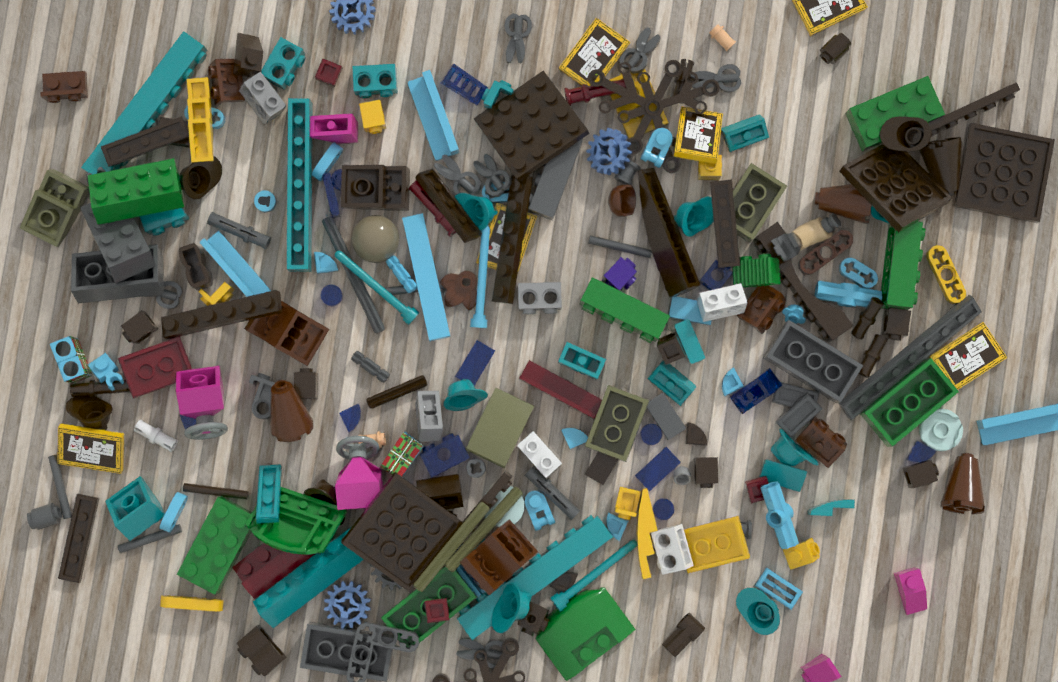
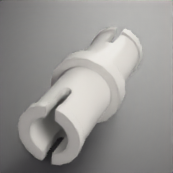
[134,420,178,452]

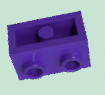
[602,257,637,291]

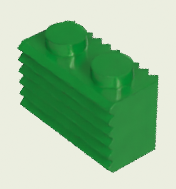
[732,254,781,288]

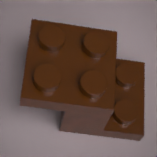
[244,301,330,366]
[460,519,538,595]

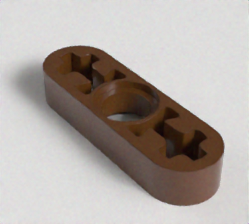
[798,230,853,275]

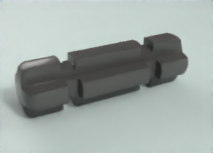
[351,351,390,383]

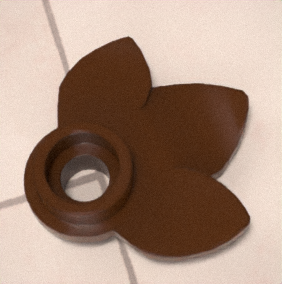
[440,271,477,310]

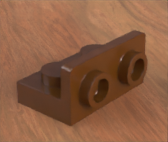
[208,59,245,105]
[40,71,88,103]
[737,285,786,334]
[795,416,847,468]

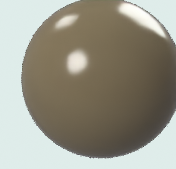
[351,215,399,263]

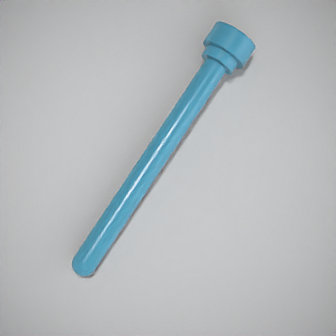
[470,226,490,328]

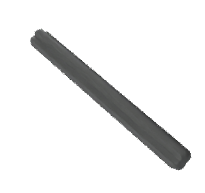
[322,216,385,334]

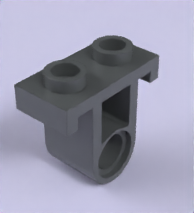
[249,373,280,419]

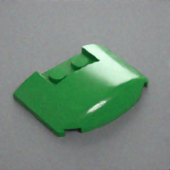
[245,487,348,555]
[535,587,636,681]

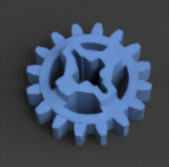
[329,0,376,35]
[586,128,632,175]
[324,581,371,628]

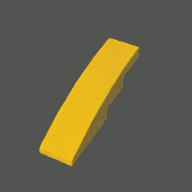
[187,77,214,163]
[636,488,658,579]

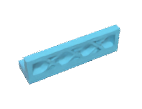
[199,231,271,297]

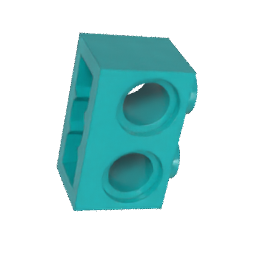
[261,37,306,90]
[352,64,398,99]

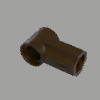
[662,612,705,657]

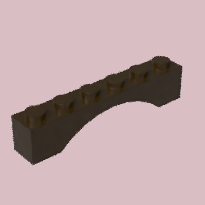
[754,221,853,342]

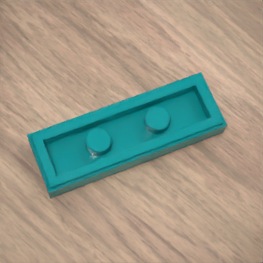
[256,464,282,523]

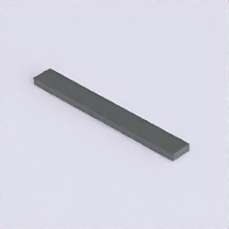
[838,295,982,420]

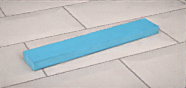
[402,213,451,342]

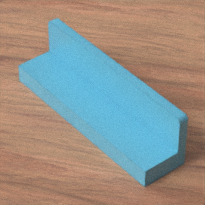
[408,70,459,161]
[977,404,1058,445]

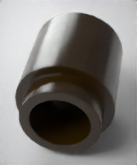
[820,33,852,64]

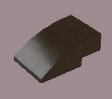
[341,165,410,211]

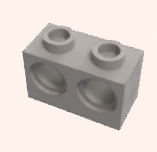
[239,71,286,125]
[518,282,562,314]
[415,391,443,442]

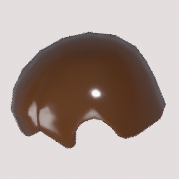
[608,185,636,217]

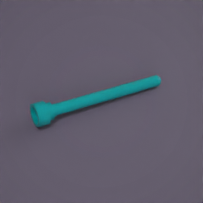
[335,251,420,325]
[550,540,637,612]

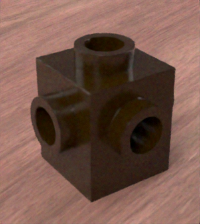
[518,602,550,636]

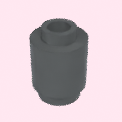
[27,503,62,530]

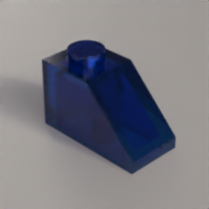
[730,368,782,414]

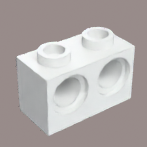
[697,284,747,322]
[517,431,562,478]
[651,524,694,575]

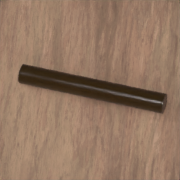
[183,483,249,500]

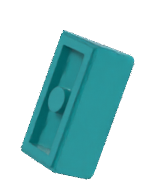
[721,114,769,152]
[674,319,705,364]
[648,360,696,406]
[759,459,808,492]

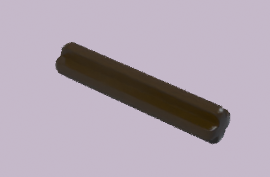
[366,375,428,409]

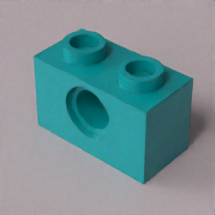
[558,342,606,380]

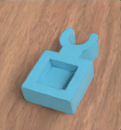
[88,353,124,391]

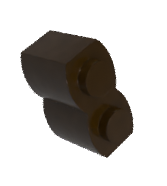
[179,243,213,291]
[237,625,287,676]

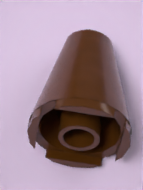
[815,184,871,224]
[270,380,314,442]
[940,453,985,514]

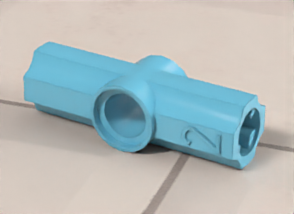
[814,280,882,308]
[761,482,799,549]

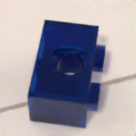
[420,433,471,478]

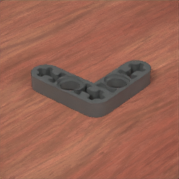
[347,622,420,682]

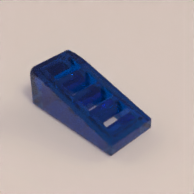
[440,64,488,106]

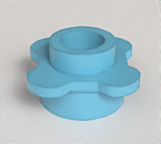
[782,304,806,324]

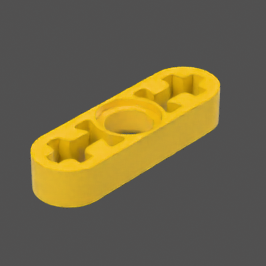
[926,245,966,304]
[160,595,224,611]

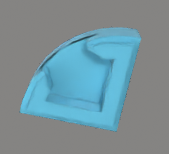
[314,252,339,274]
[722,368,744,396]
[561,428,588,449]
[606,512,628,541]

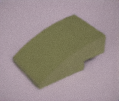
[20,169,89,247]
[465,388,534,468]

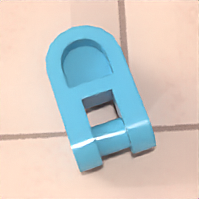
[640,128,673,168]
[525,490,556,531]

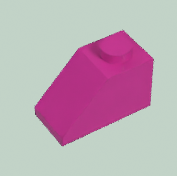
[310,114,359,144]
[893,567,927,615]
[800,654,842,682]

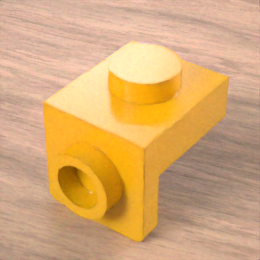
[198,282,235,306]
[614,487,641,520]
[782,538,820,570]

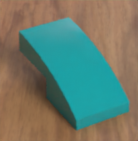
[807,499,855,516]

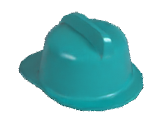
[454,193,498,230]
[674,196,714,237]
[443,379,488,411]
[771,429,819,466]
[491,584,532,633]
[736,588,780,635]

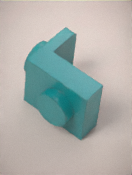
[482,80,514,109]

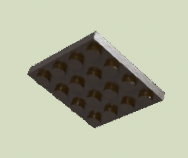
[474,70,590,182]
[954,123,1055,223]
[839,144,952,233]
[341,472,463,593]

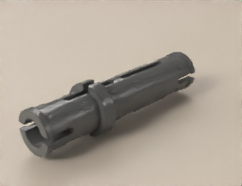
[207,212,271,249]
[524,466,580,520]

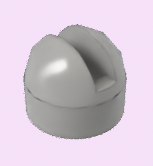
[674,466,691,485]

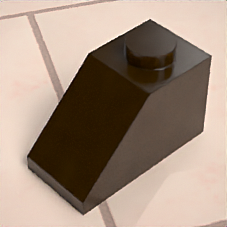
[233,33,263,78]

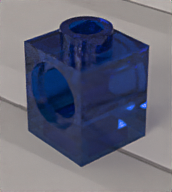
[699,260,733,290]

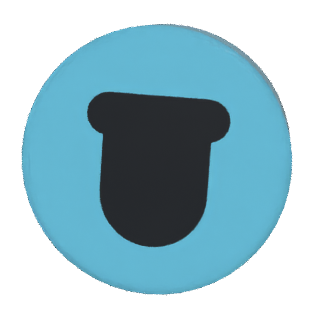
[254,190,276,213]

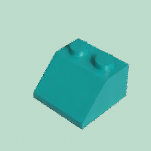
[105,476,165,541]

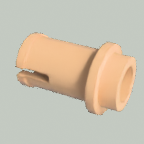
[709,24,736,51]
[358,431,386,448]

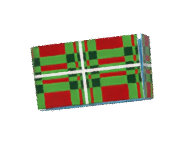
[50,336,92,383]
[379,431,424,477]

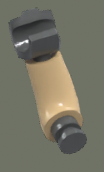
[771,213,841,262]

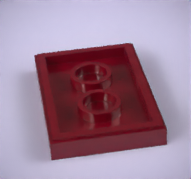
[118,336,192,399]

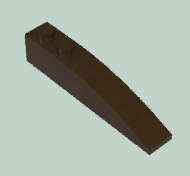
[638,168,701,298]

